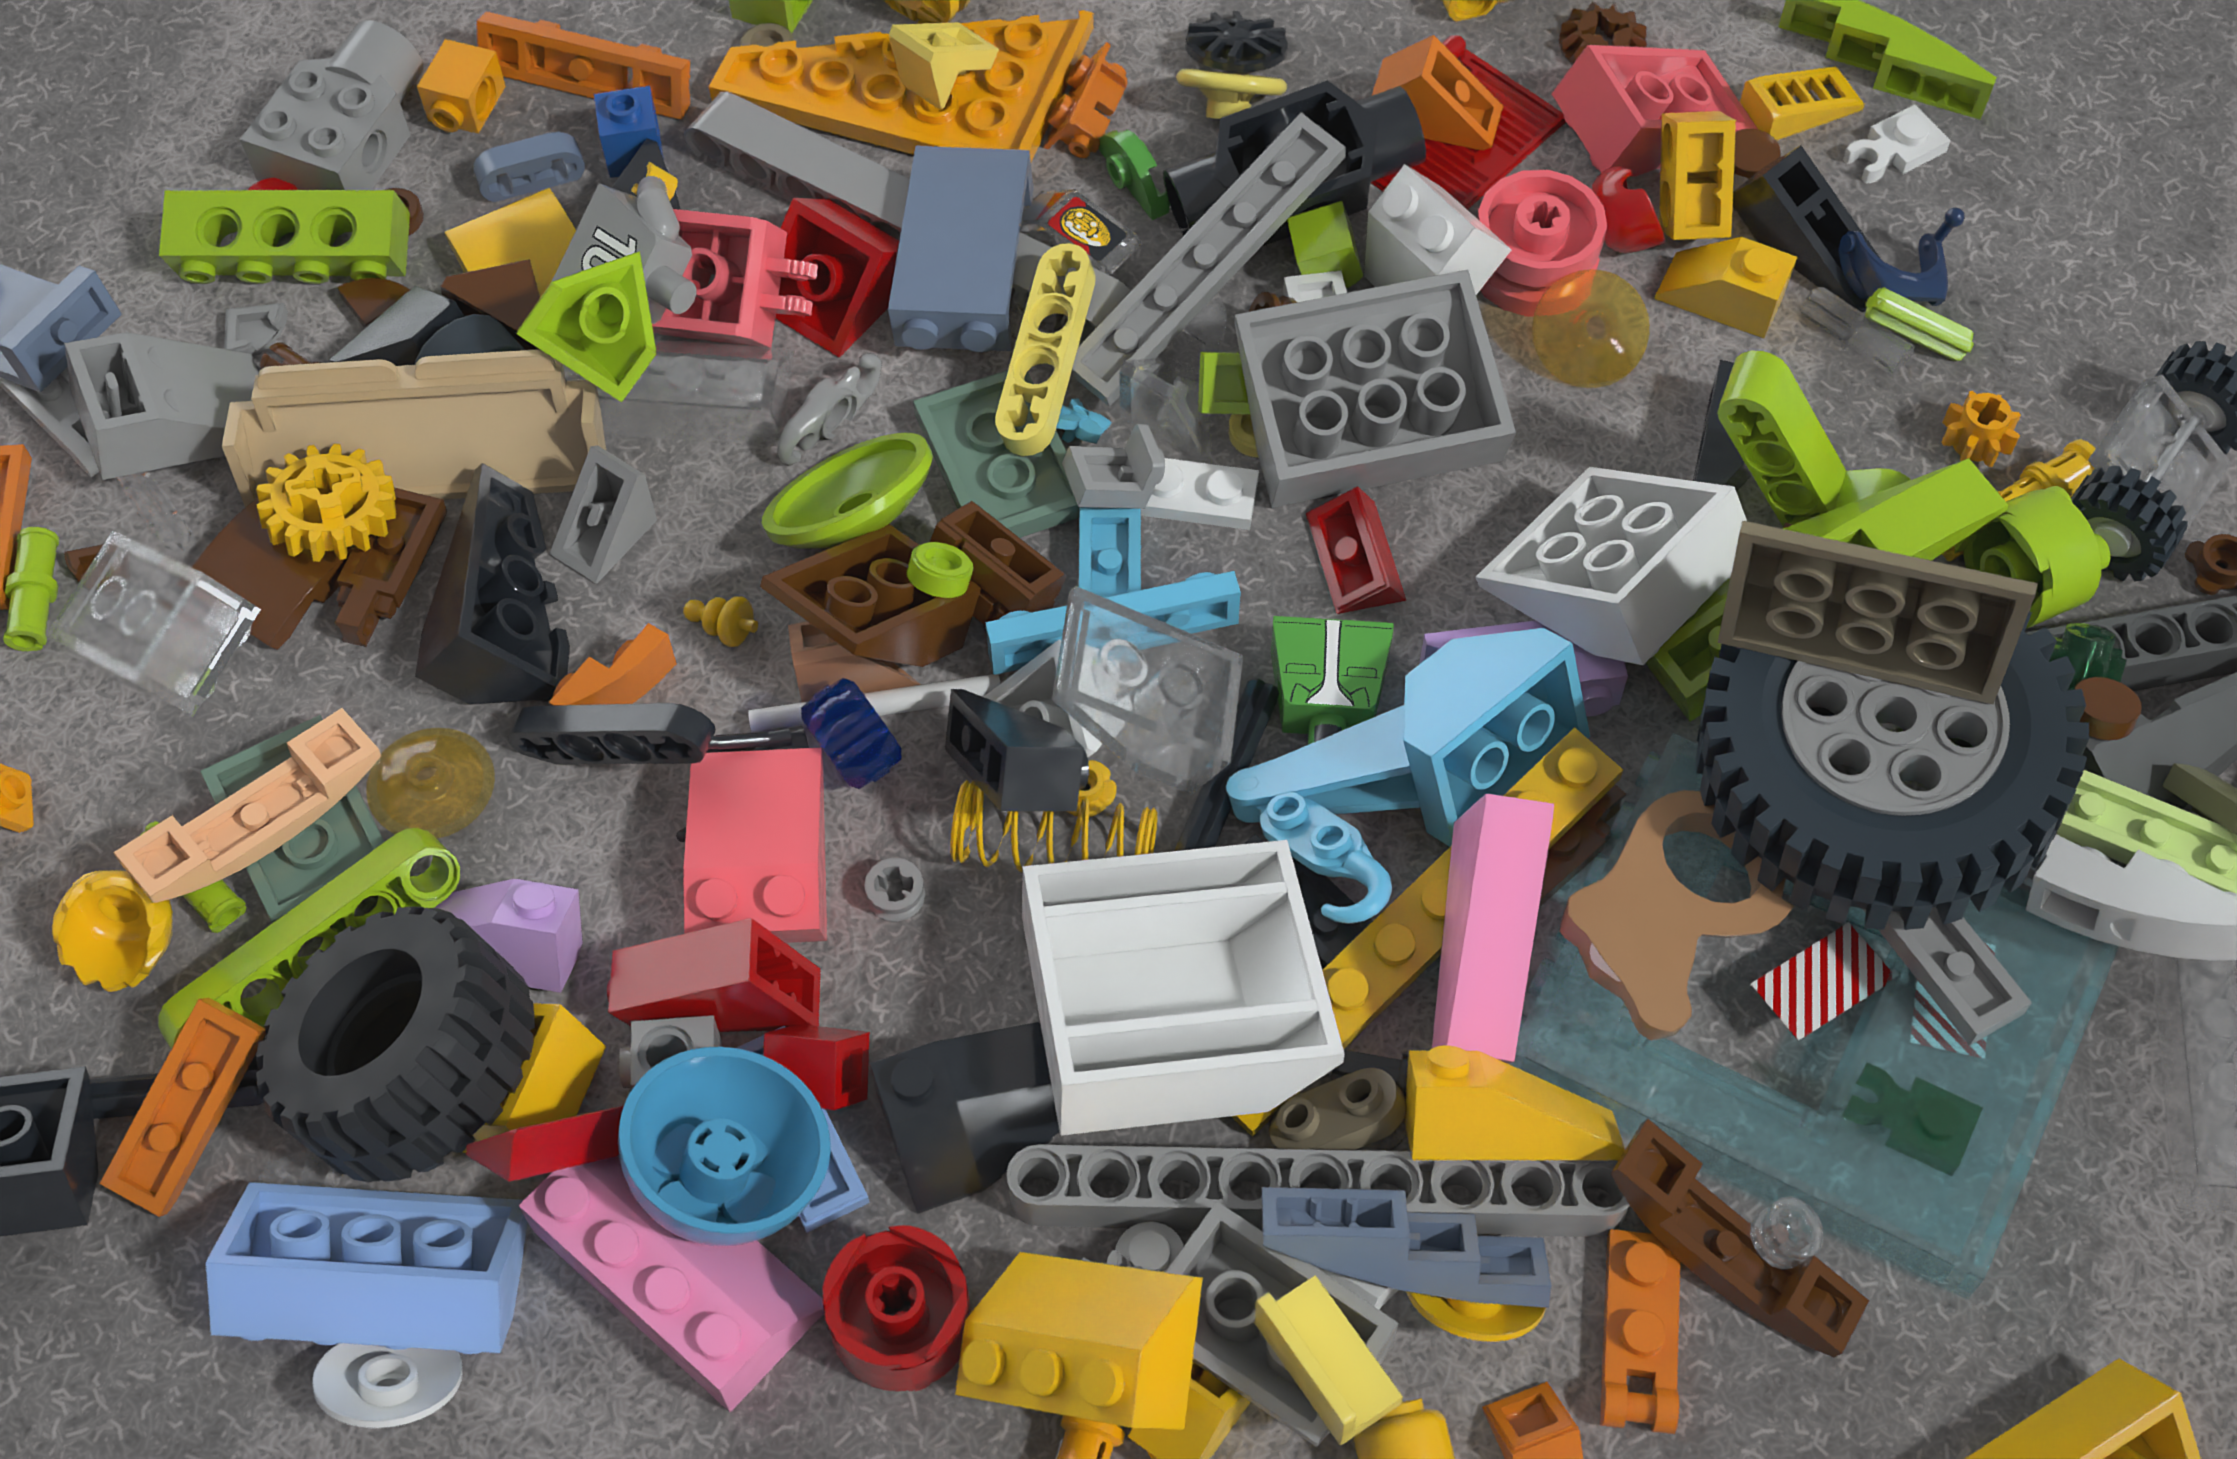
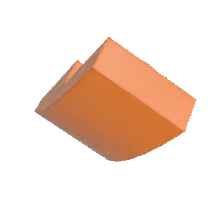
[549,623,677,706]

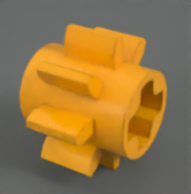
[1941,391,2021,467]

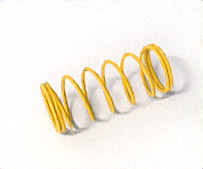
[950,780,1158,873]

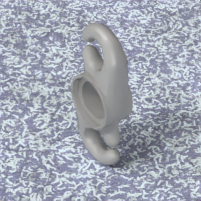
[777,353,882,465]

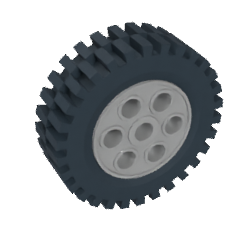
[1695,611,2089,930]

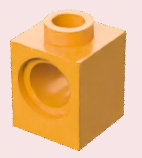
[417,39,506,134]

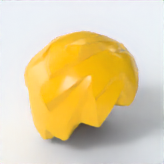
[52,870,173,992]

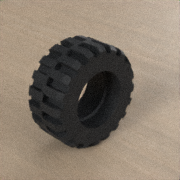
[256,907,535,1182]

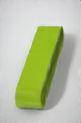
[158,828,460,1049]

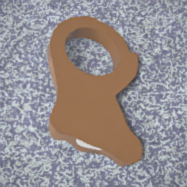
[1559,790,1794,1040]

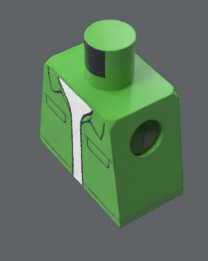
[1271,616,1394,745]

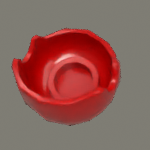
[1592,166,1666,253]

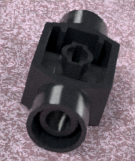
[1163,80,1426,247]

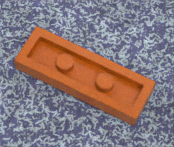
[99,997,266,1217]

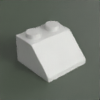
[1364,164,1512,295]

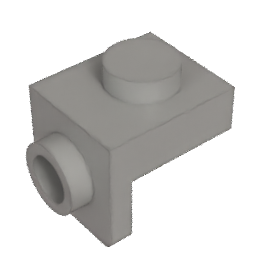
[1062,424,1165,509]

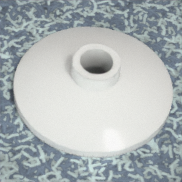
[313,1343,463,1428]

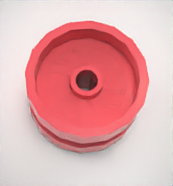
[1477,170,1607,317]

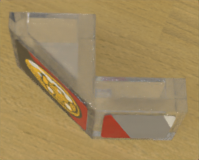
[1020,189,1143,275]

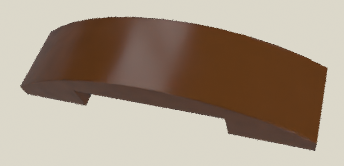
[1610,1119,1869,1358]

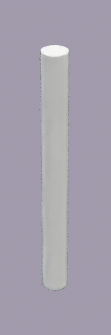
[748,674,1000,733]

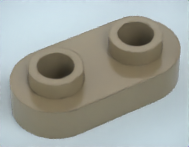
[1269,1068,1406,1150]

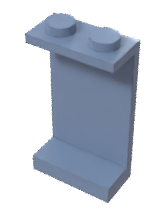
[888,146,1034,352]
[0,264,122,392]

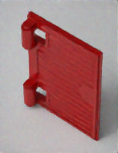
[1370,35,1566,210]

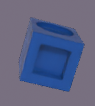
[594,86,664,178]

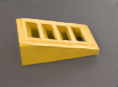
[1740,66,1865,140]

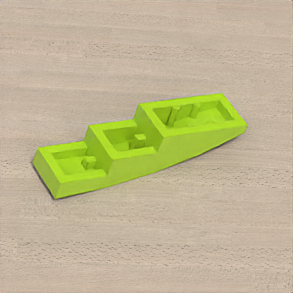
[1778,0,1997,120]

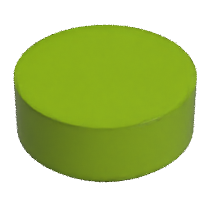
[907,542,973,598]

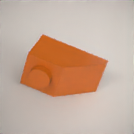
[1372,35,1503,150]

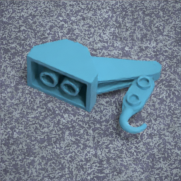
[1226,628,1590,924]

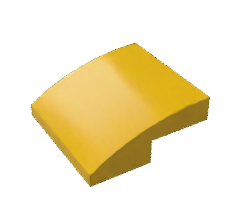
[445,188,576,298]

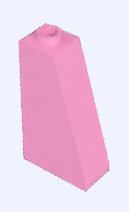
[1432,794,1554,1064]

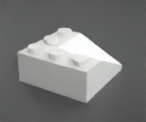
[1475,467,1747,665]

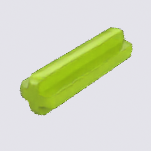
[1865,288,1974,361]

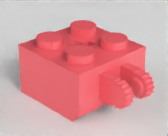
[652,209,818,348]

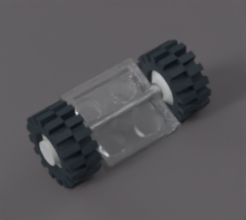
[2071,341,2237,582]

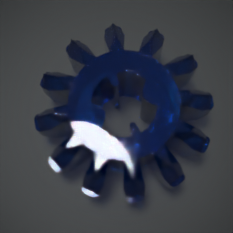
[801,678,902,789]

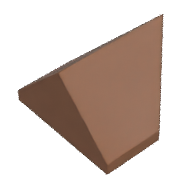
[788,621,921,702]

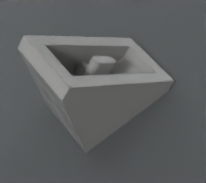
[550,445,657,583]

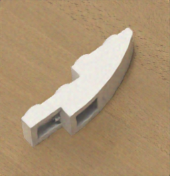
[2023,834,2237,961]

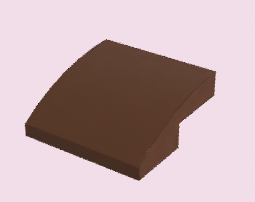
[179,498,353,650]

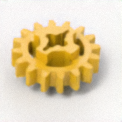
[256,443,396,562]

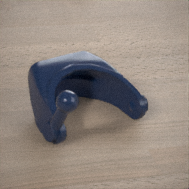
[1839,207,1965,306]

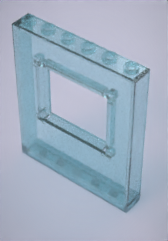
[1510,733,2119,1300]

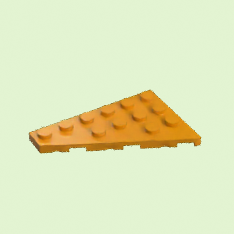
[709,10,1094,162]

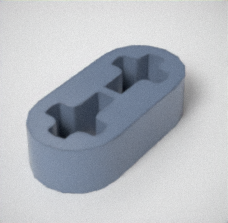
[474,132,585,202]

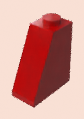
[607,918,821,1032]

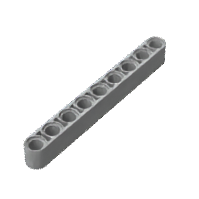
[684,92,1131,341]
[1006,1145,1630,1237]

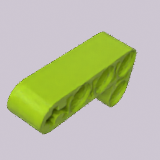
[1717,350,1911,527]

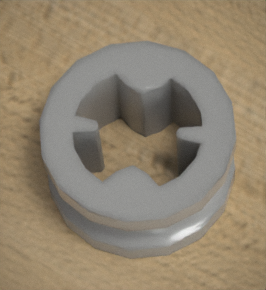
[864,858,925,922]

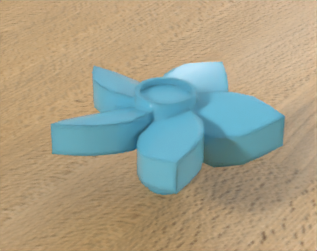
[1056,398,1112,444]

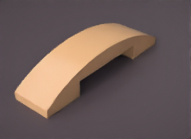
[114,708,381,903]

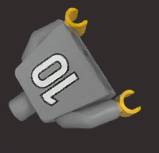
[552,162,697,324]

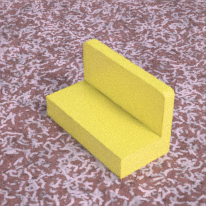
[1255,1275,1403,1446]

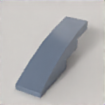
[1262,1187,1551,1308]

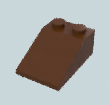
[760,524,981,667]

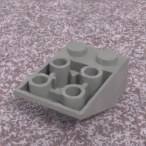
[64,332,259,480]

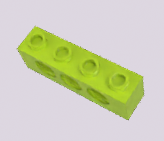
[159,190,410,284]

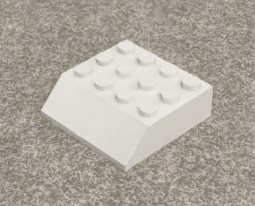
[1022,840,1344,1136]

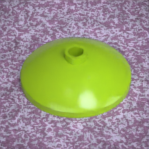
[762,433,933,549]

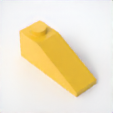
[1405,1045,1625,1160]

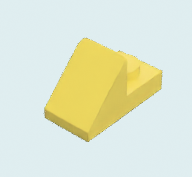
[888,22,999,109]

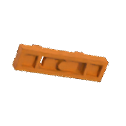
[476,11,690,120]

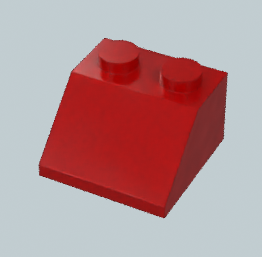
[775,198,899,357]

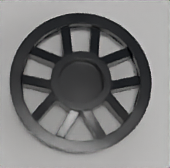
[1185,11,1288,72]

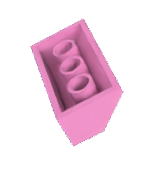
[518,1156,824,1412]

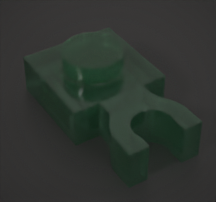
[1842,1062,1983,1177]

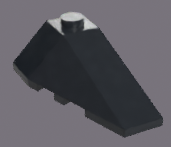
[870,1022,1060,1214]

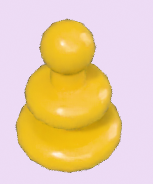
[683,596,758,647]

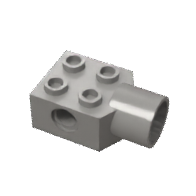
[240,20,424,190]

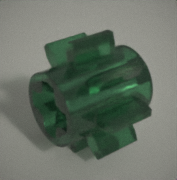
[2049,623,2127,690]

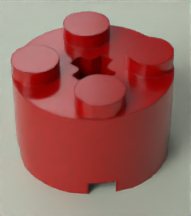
[823,1225,972,1391]

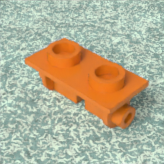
[1044,42,1128,158]

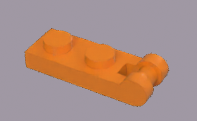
[1600,1229,1680,1434]

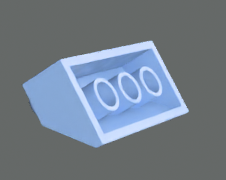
[206,1182,528,1354]

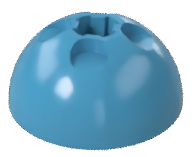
[618,1047,831,1246]

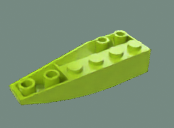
[1645,458,2008,722]

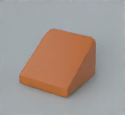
[1482,1382,1583,1459]

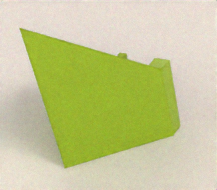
[517,251,656,402]

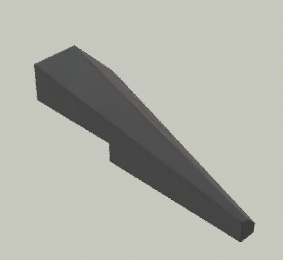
[2082,672,2237,809]

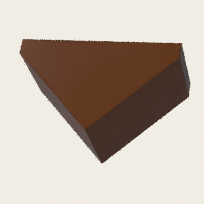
[440,259,540,350]

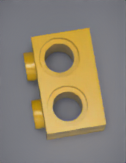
[1659,111,1736,240]

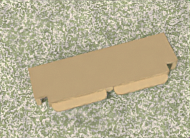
[222,350,606,507]

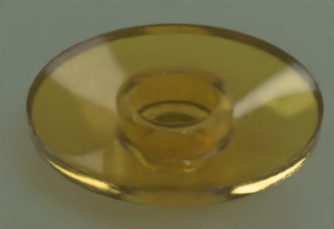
[1532,269,1650,388]
[367,728,495,839]

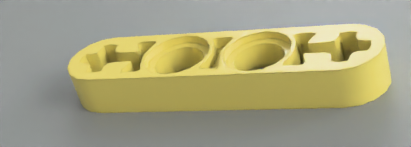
[995,243,1096,456]

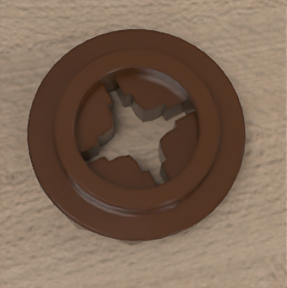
[1559,1,1647,64]

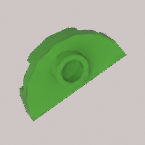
[1098,129,1170,220]

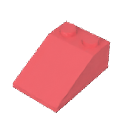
[1552,45,1758,177]
[683,748,827,943]

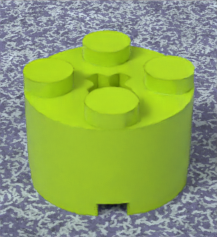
[1955,486,2111,629]

